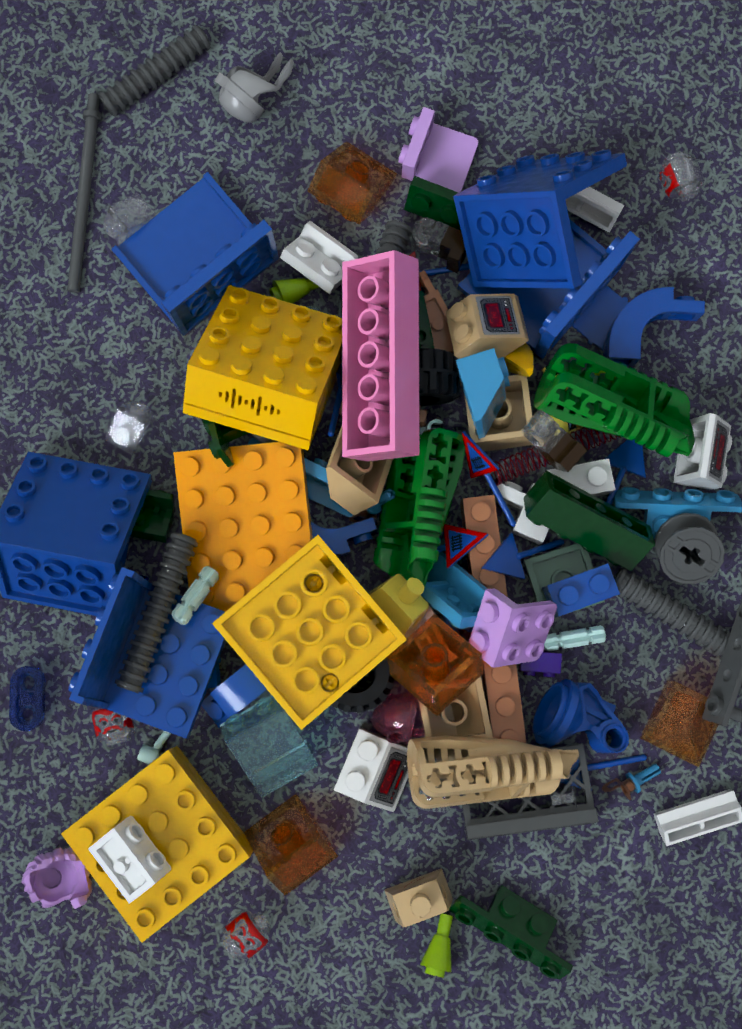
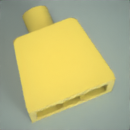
[368,574,429,653]

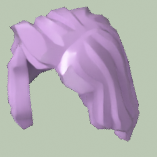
[22,847,92,909]

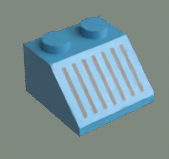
[456,348,510,439]

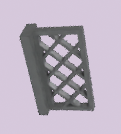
[461,744,599,840]

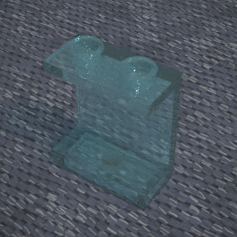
[220,695,318,798]

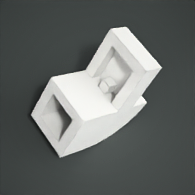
[492,481,549,545]

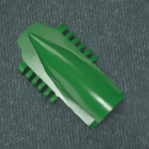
[534,343,695,457]
[373,428,465,589]

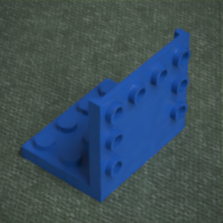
[453,149,627,289]
[111,172,279,336]
[457,219,640,360]
[0,451,152,616]
[69,567,226,739]

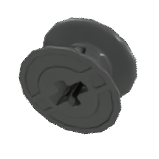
[654,513,725,584]

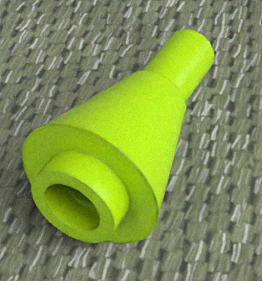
[269,278,320,304]
[420,913,453,978]

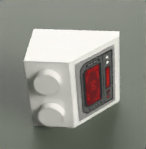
[673,413,732,490]
[334,727,409,812]

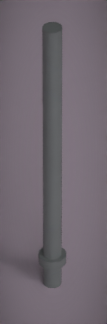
[67,93,102,293]

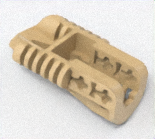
[407,735,579,809]

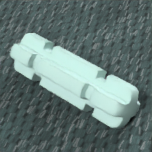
[171,566,219,625]
[544,625,606,652]

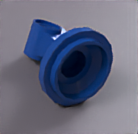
[532,679,629,754]

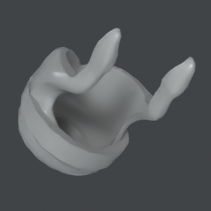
[214,52,294,123]

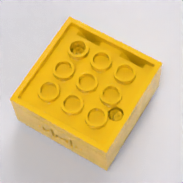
[183,285,342,450]
[212,535,407,730]
[61,746,255,943]

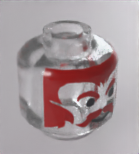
[658,152,705,201]
[92,708,137,746]
[221,909,271,960]

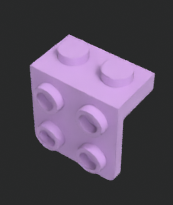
[398,107,478,193]
[467,588,557,668]

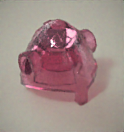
[370,689,424,744]

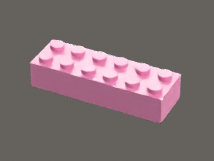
[342,250,420,462]

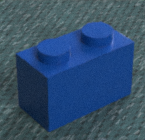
[542,563,620,618]

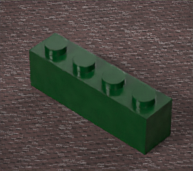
[524,470,655,571]

